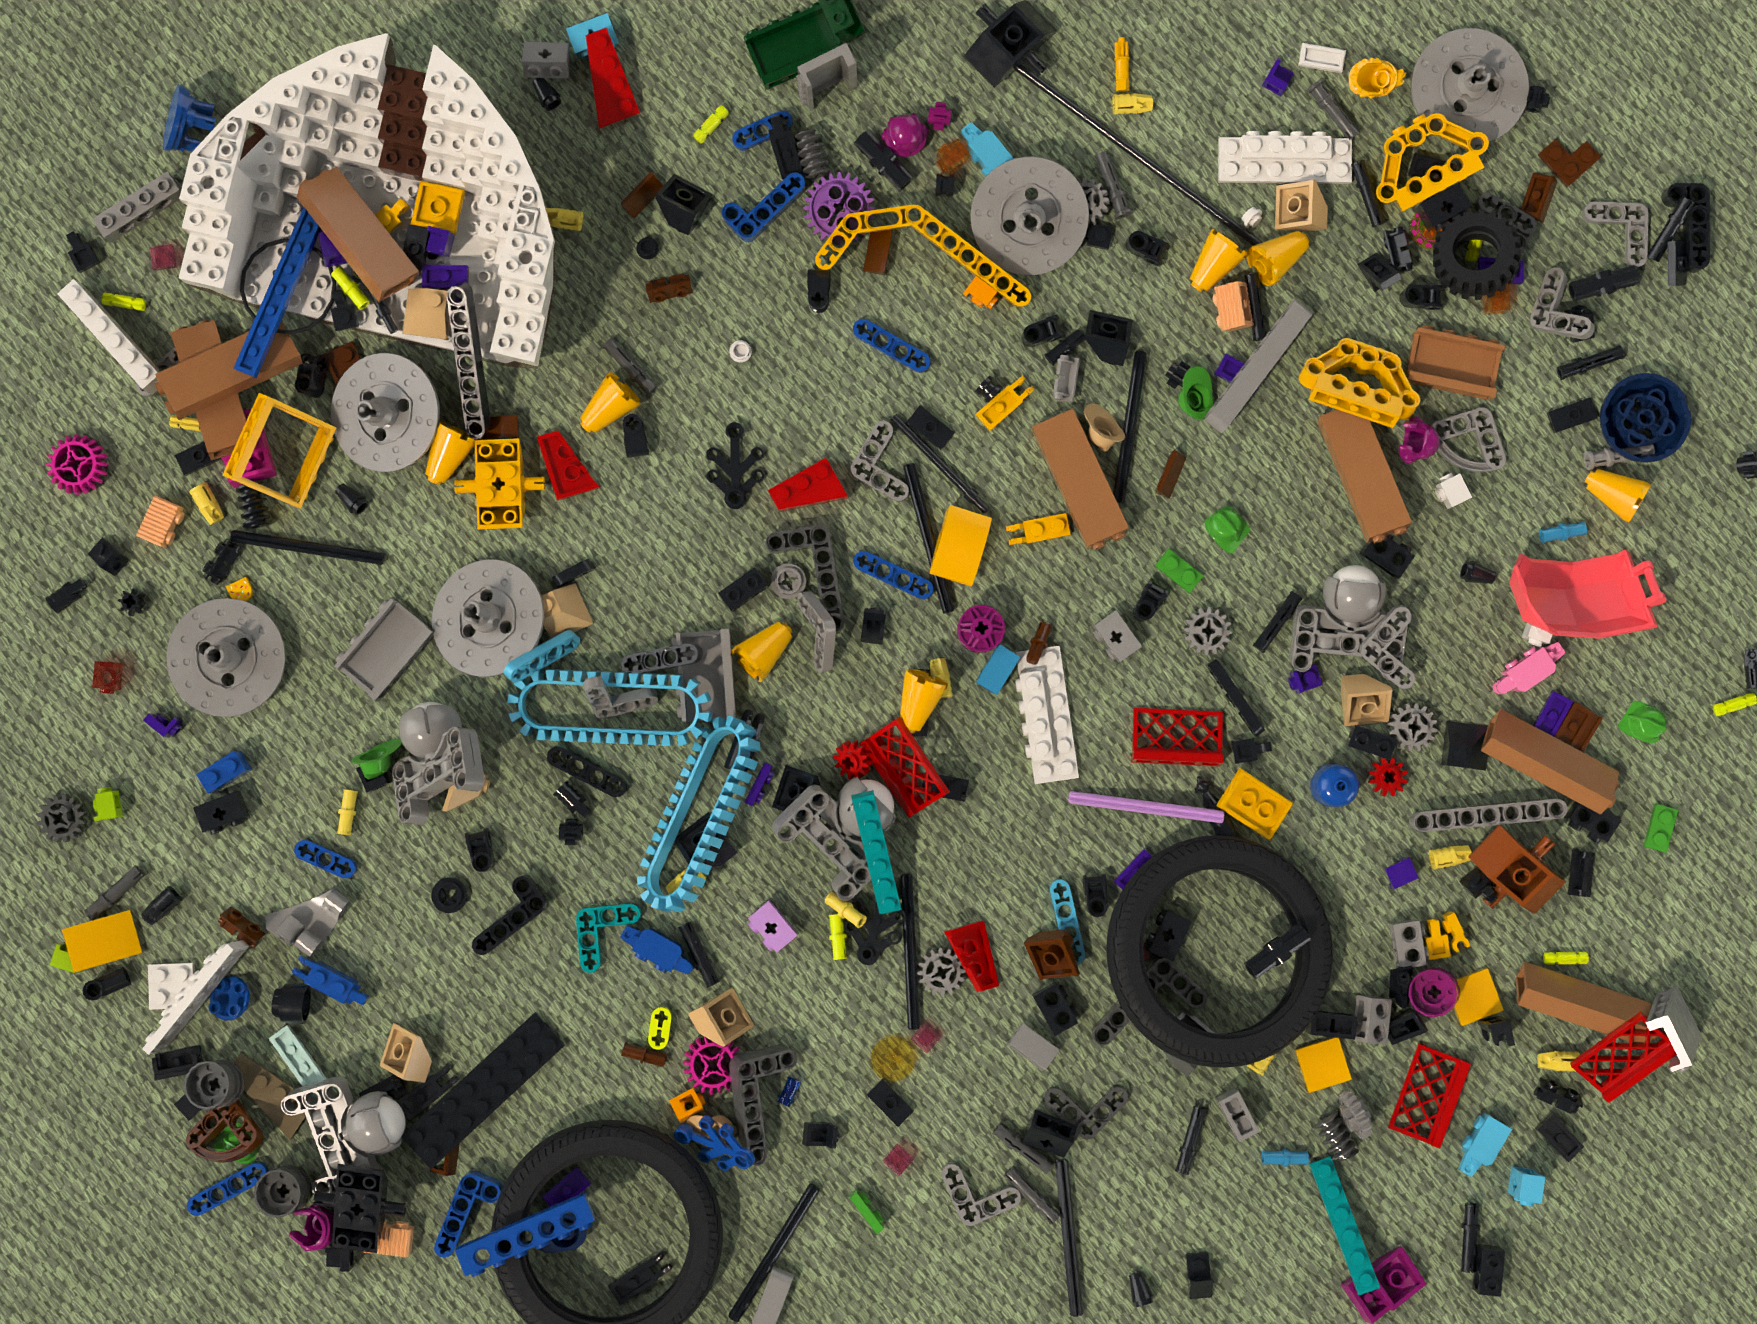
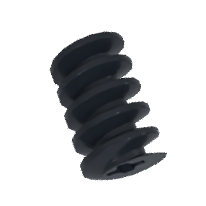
[236,480,271,529]

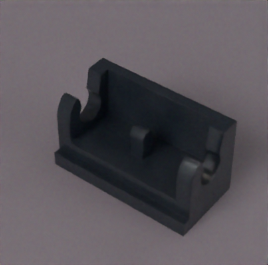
[921,772,969,802]
[1477,1016,1515,1046]
[152,1045,203,1081]

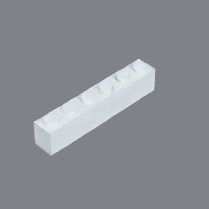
[58,279,161,395]

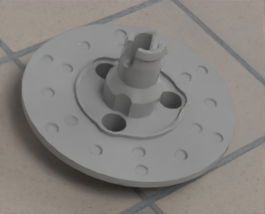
[1411,28,1529,146]
[971,156,1089,275]
[331,353,440,472]
[432,559,544,677]
[166,598,286,717]

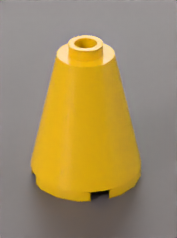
[1189,228,1248,292]
[1246,231,1309,286]
[580,372,641,433]
[425,421,478,485]
[1585,469,1651,523]
[731,622,792,682]
[900,669,948,734]

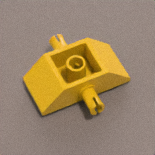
[454,439,546,530]

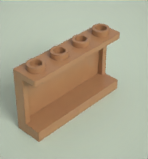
[1405,325,1506,400]

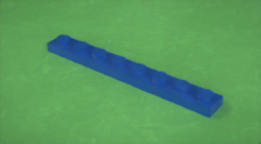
[233,206,321,378]

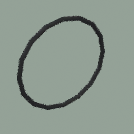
[240,238,337,335]

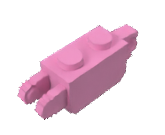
[1492,642,1565,694]

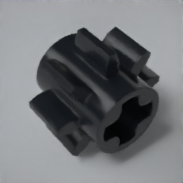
[1525,86,1550,113]
[1164,361,1190,389]
[1736,451,1757,479]
[118,588,148,616]
[559,819,583,845]

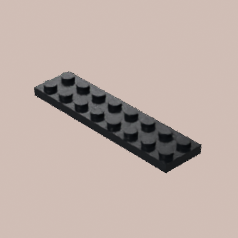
[401,1012,565,1169]

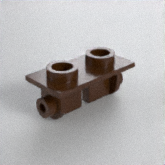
[645,273,693,303]
[218,907,266,949]

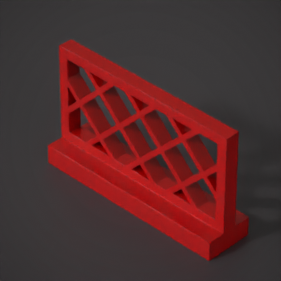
[1131,708,1223,767]
[860,717,950,818]
[1570,1011,1677,1103]
[1388,1043,1471,1149]

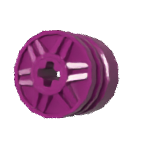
[957,605,1005,653]
[1409,967,1460,1017]

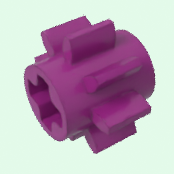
[928,102,951,131]

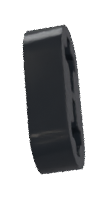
[552,559,594,588]

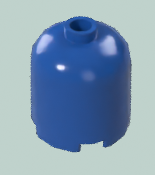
[1310,763,1359,807]

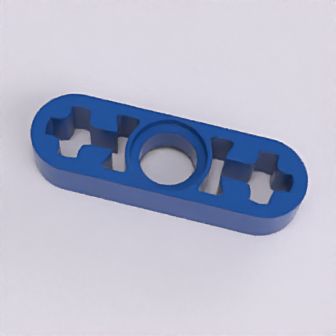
[732,111,793,151]
[294,840,357,878]

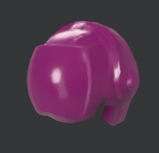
[881,113,929,157]
[1399,416,1440,464]
[289,1205,334,1251]

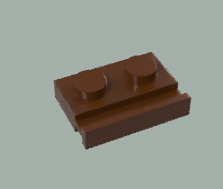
[323,341,361,385]
[1554,702,1603,752]

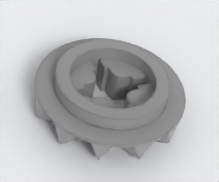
[771,563,806,599]

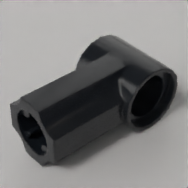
[82,967,132,1001]

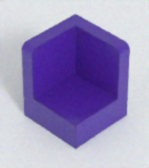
[1262,58,1293,97]
[426,226,455,258]
[318,232,348,267]
[1385,857,1419,889]

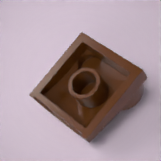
[1024,930,1080,980]

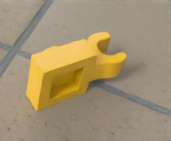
[375,198,410,234]
[1442,911,1470,952]
[1423,919,1451,960]

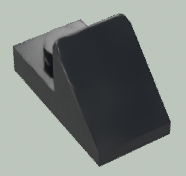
[1357,253,1401,292]
[1185,1252,1213,1299]

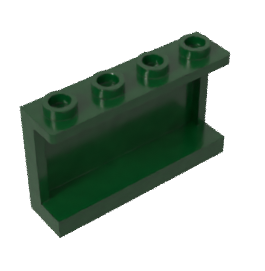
[819,0,867,43]
[744,2,843,90]

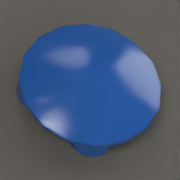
[209,976,250,1021]

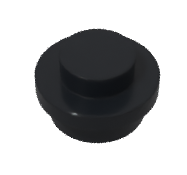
[636,237,659,260]

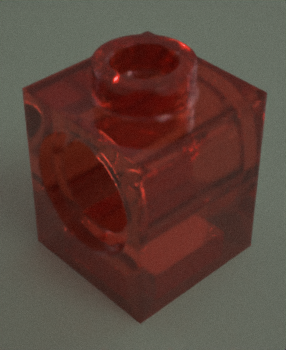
[92,661,123,694]

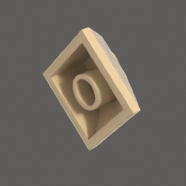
[1275,180,1328,231]
[402,288,450,340]
[541,583,594,639]
[1341,674,1392,726]
[442,773,490,812]
[688,987,754,1047]
[379,1023,432,1083]

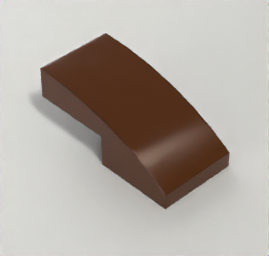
[475,415,519,440]

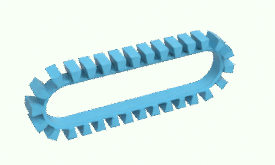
[507,669,713,746]
[637,715,760,913]

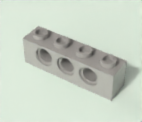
[92,171,182,243]

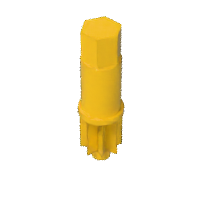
[1114,37,1130,92]

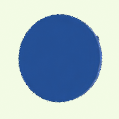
[163,84,216,152]

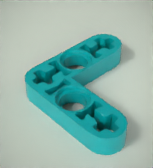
[576,903,641,973]

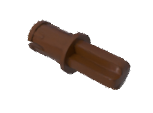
[1026,622,1053,665]
[621,1042,667,1067]

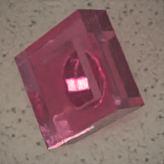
[149,244,177,271]
[910,1022,942,1053]
[882,1143,914,1176]

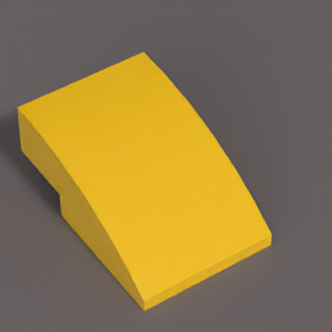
[929,505,992,587]

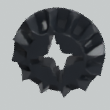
[431,877,467,913]

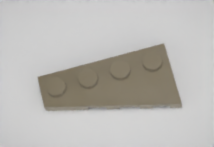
[234,1053,306,1140]

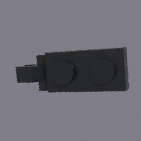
[768,115,803,180]

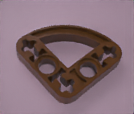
[186,1100,263,1163]

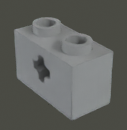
[522,42,571,79]
[1092,610,1142,663]

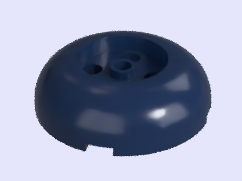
[1600,373,1691,463]

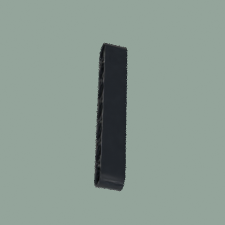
[446,282,491,439]

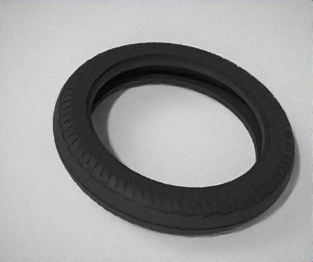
[1106,836,1333,1068]
[491,1120,723,1324]

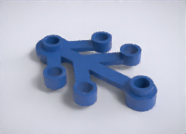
[674,1115,755,1171]

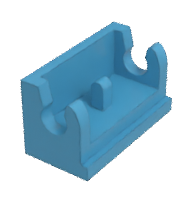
[975,644,1020,695]

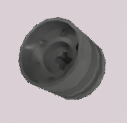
[184,1060,245,1109]
[254,1165,312,1218]

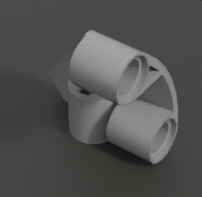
[266,889,351,957]

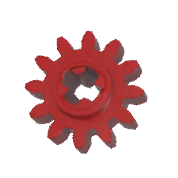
[833,740,873,780]
[1367,758,1408,797]

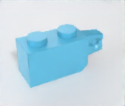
[961,122,1014,177]
[1458,1113,1512,1177]

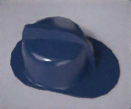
[532,1214,587,1253]

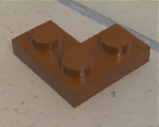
[1538,139,1601,188]

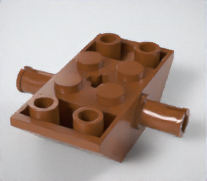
[1468,824,1566,914]

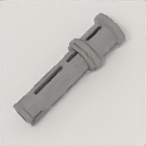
[1584,444,1655,470]

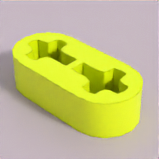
[648,1006,672,1050]

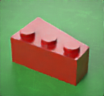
[768,458,848,512]

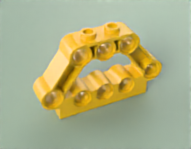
[1375,113,1489,212]
[1298,338,1420,428]

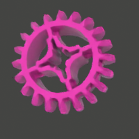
[46,434,109,495]
[683,1037,744,1095]

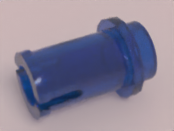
[778,1076,801,1107]

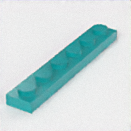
[851,790,901,914]
[1309,1156,1380,1295]

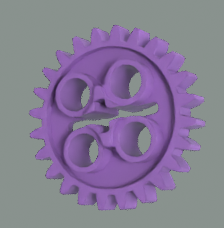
[803,172,875,246]

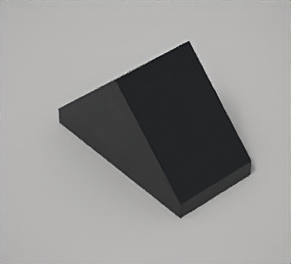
[1388,1008,1428,1045]

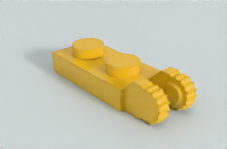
[975,375,1035,431]
[1006,513,1071,545]

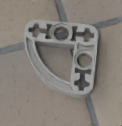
[1430,407,1506,472]

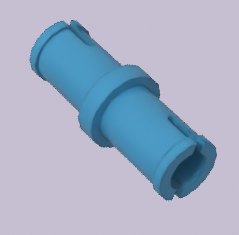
[1539,521,1587,543]
[1261,1149,1309,1167]

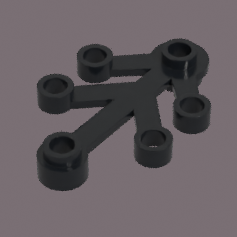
[706,422,764,509]
[844,898,907,965]

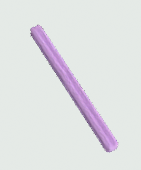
[1068,791,1224,823]

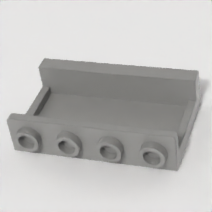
[796,43,857,111]
[334,598,434,701]
[672,629,737,722]
[1646,986,1701,1072]

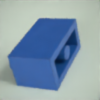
[196,751,252,794]

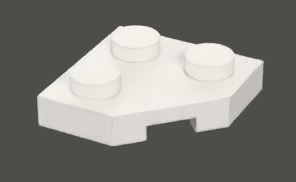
[148,962,195,1010]

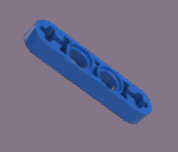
[853,319,930,373]
[853,551,934,600]
[187,1162,269,1216]

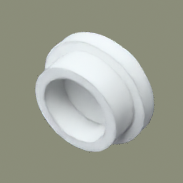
[1242,207,1262,228]
[729,340,752,363]

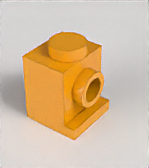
[963,276,998,310]
[669,1088,706,1124]

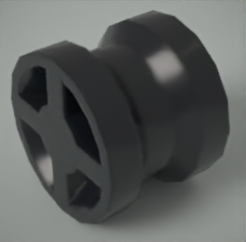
[935,173,954,197]
[975,375,1003,403]

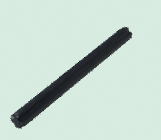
[1113,351,1147,504]
[903,463,954,614]
[230,530,385,565]
[900,874,920,1030]
[1055,1159,1083,1317]
[728,1184,819,1322]

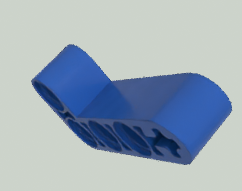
[722,172,806,242]
[434,1171,503,1258]

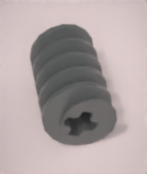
[794,129,831,180]
[1314,1110,1359,1161]

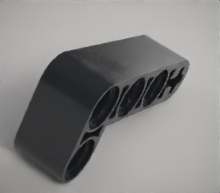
[1661,183,1710,273]
[472,875,548,955]

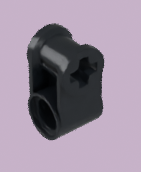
[1125,231,1170,267]
[807,269,831,313]
[1399,284,1444,310]
[1021,314,1066,347]
[295,353,329,398]
[622,414,649,458]
[1133,578,1170,622]
[465,828,495,872]
[1083,874,1108,917]

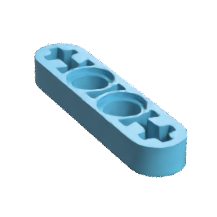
[504,630,580,683]
[1050,879,1085,965]

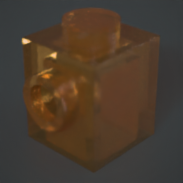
[935,139,971,175]
[1482,283,1511,315]

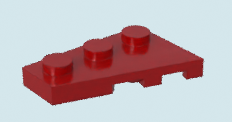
[537,431,600,501]
[944,920,999,992]

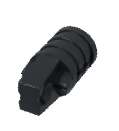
[45,579,88,614]
[1744,649,1757,689]
[553,780,591,818]
[141,886,182,925]

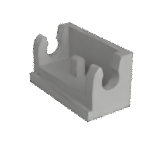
[1006,1023,1059,1071]

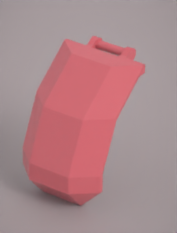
[1509,549,1667,639]

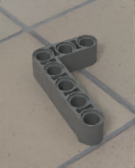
[766,525,844,634]
[1092,957,1207,1045]
[729,1044,798,1166]

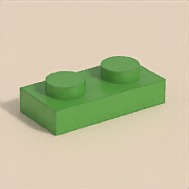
[1155,548,1203,593]
[1643,804,1678,853]
[850,1189,885,1234]

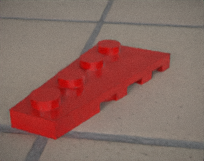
[586,28,640,129]

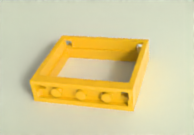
[222,393,336,509]

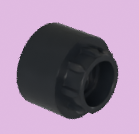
[271,983,311,1024]

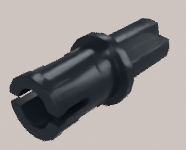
[1044,329,1085,366]

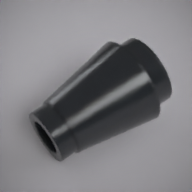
[532,78,561,111]
[335,483,368,515]
[1460,561,1496,584]
[1129,1272,1154,1307]

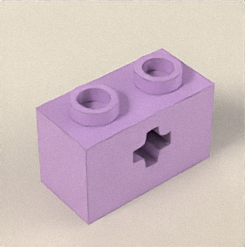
[748,900,798,953]

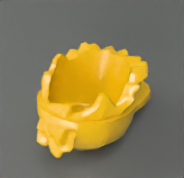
[1349,58,1406,99]

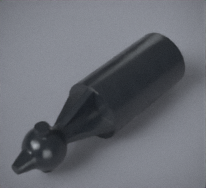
[1194,776,1237,836]

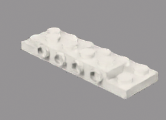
[1218,131,1352,184]
[1015,646,1079,784]
[142,940,250,1055]

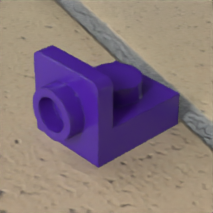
[1288,664,1323,694]
[143,713,183,738]

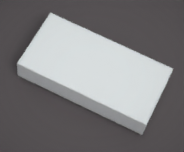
[1298,43,1346,73]

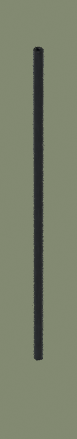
[1015,64,1262,246]

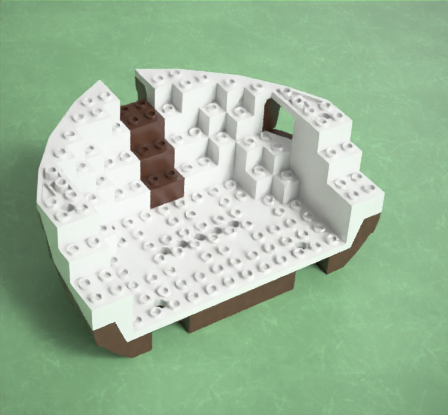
[179,33,556,369]

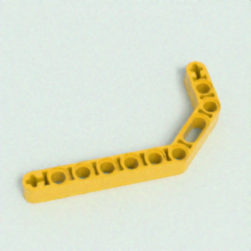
[815,205,1031,307]

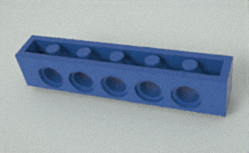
[455,1192,596,1277]

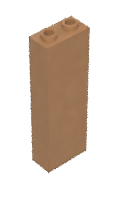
[297,167,419,302]
[170,320,247,460]
[154,321,303,420]
[1032,408,1129,551]
[1317,410,1412,543]
[1481,709,1619,814]
[1515,961,1657,1043]

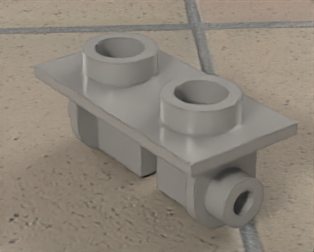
[1052,355,1080,402]

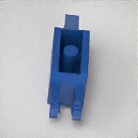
[620,925,694,975]
[292,955,369,1005]

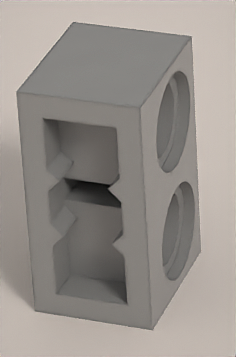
[1389,919,1429,968]
[1354,995,1392,1044]
[1215,1088,1260,1142]

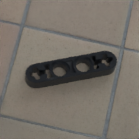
[621,644,703,674]
[1206,659,1265,737]
[547,747,627,797]

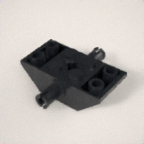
[963,0,1056,88]
[313,1164,407,1253]

